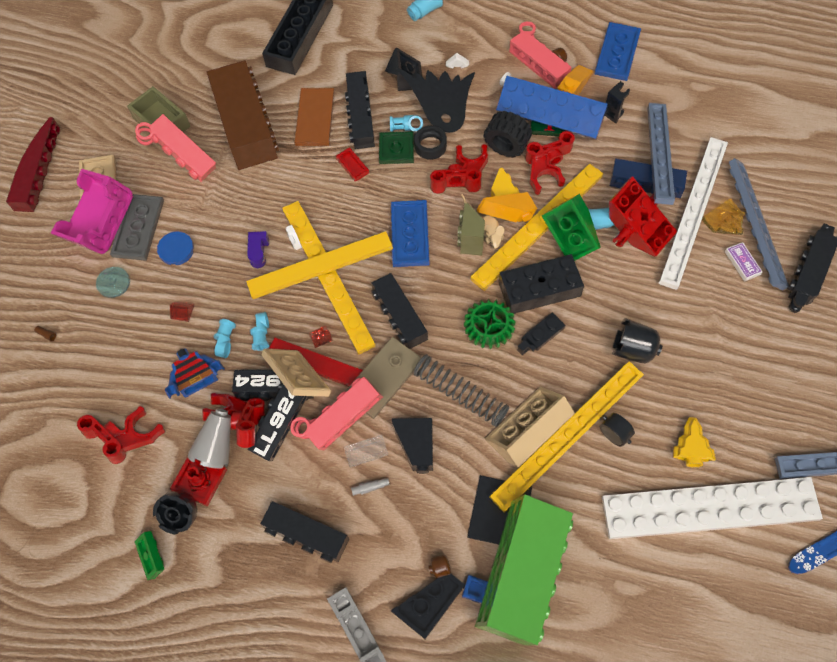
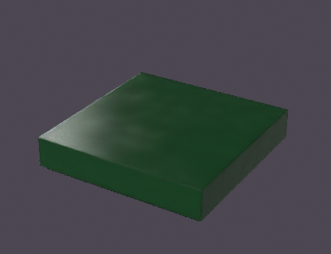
[379,132,414,164]

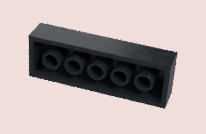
[262,0,333,75]

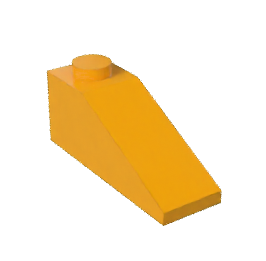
[558,65,593,96]
[477,192,537,222]

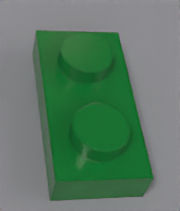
[135,531,165,580]

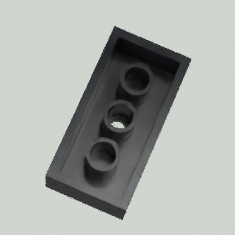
[499,254,584,314]

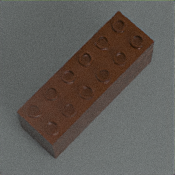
[206,60,279,170]

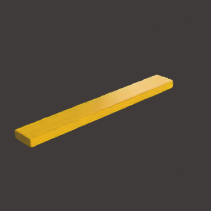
[246,231,393,299]

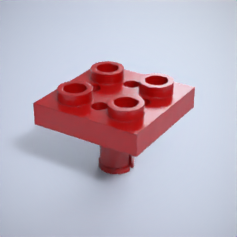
[170,457,227,507]

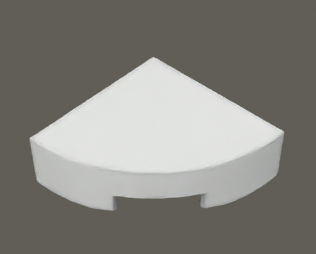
[446,53,469,68]
[286,225,302,250]

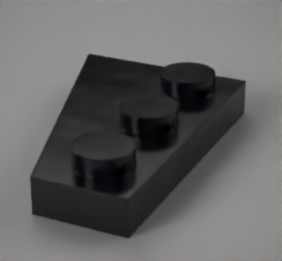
[391,573,465,640]

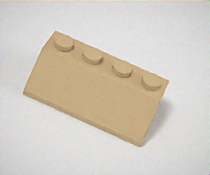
[485,387,575,467]

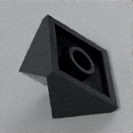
[385,47,422,91]

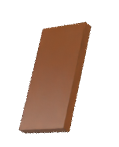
[295,88,334,146]

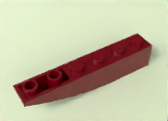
[6,117,60,212]

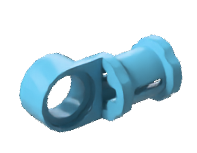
[390,115,423,132]
[250,312,269,351]
[213,319,236,358]

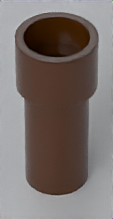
[34,326,56,341]

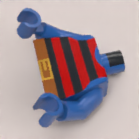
[165,348,225,399]

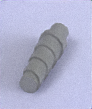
[351,478,390,496]

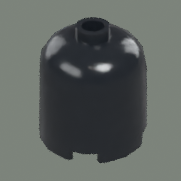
[612,318,663,364]

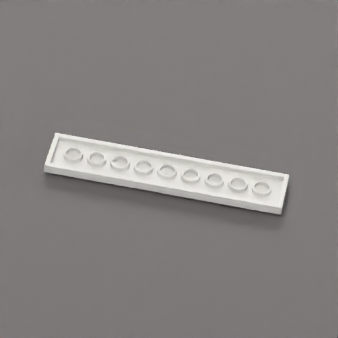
[602,477,823,539]

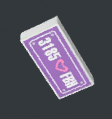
[725,242,762,282]

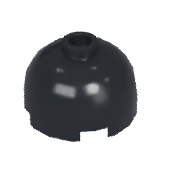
[153,490,198,535]

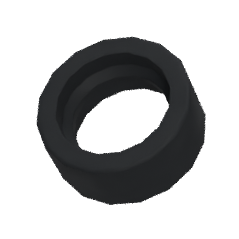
[414,126,447,160]

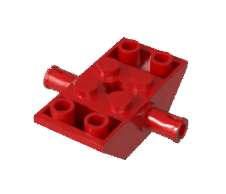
[609,176,677,257]

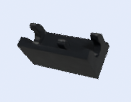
[605,81,630,124]

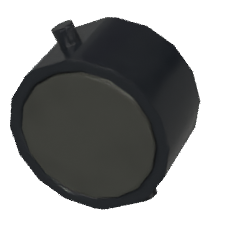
[599,413,635,447]

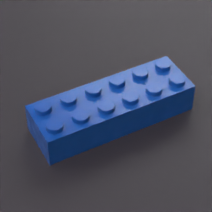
[496,76,608,140]

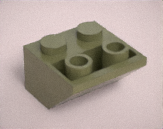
[457,203,485,256]

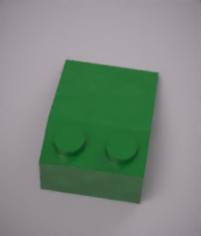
[542,193,601,261]

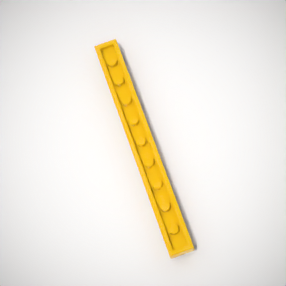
[471,164,603,291]
[282,201,376,355]
[489,361,644,512]

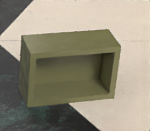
[127,86,190,132]

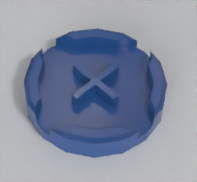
[157,231,194,265]

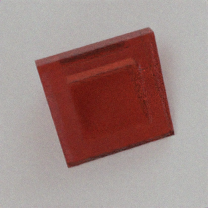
[170,302,194,322]
[309,326,333,348]

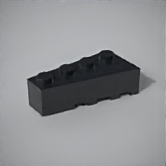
[345,71,375,149]

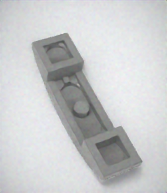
[327,588,387,662]

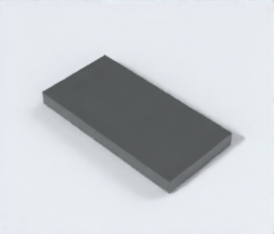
[110,194,164,261]

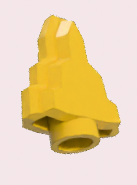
[673,417,716,468]

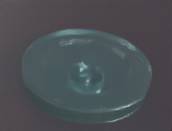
[96,267,130,298]

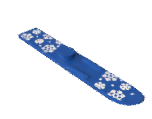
[788,531,837,574]

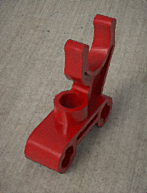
[525,131,575,195]
[430,144,488,194]
[202,393,265,448]
[77,406,165,464]

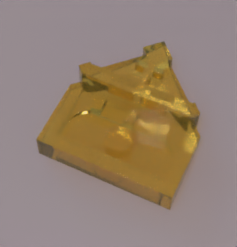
[702,198,745,235]

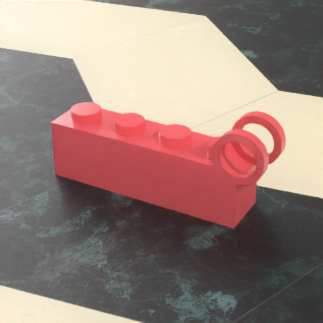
[509,21,571,89]
[135,114,216,182]
[290,377,383,451]

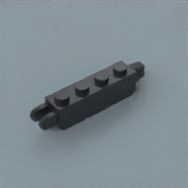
[788,223,837,313]

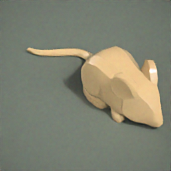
[461,194,505,249]

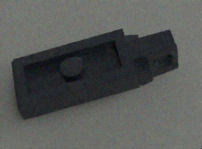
[517,312,566,356]

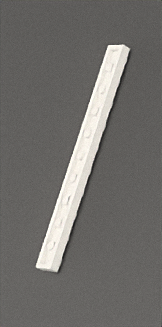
[659,137,728,290]

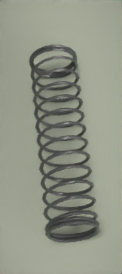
[413,354,509,427]

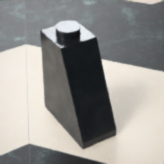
[392,418,433,474]

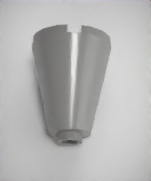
[188,408,231,468]

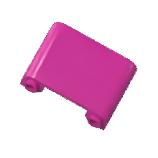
[51,169,133,254]

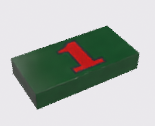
[531,121,565,137]

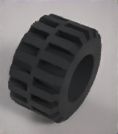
[483,111,532,158]

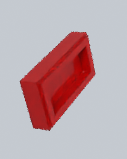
[336,147,369,182]

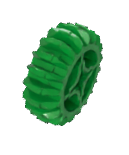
[464,298,516,349]

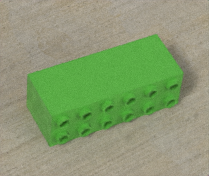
[475,495,573,645]

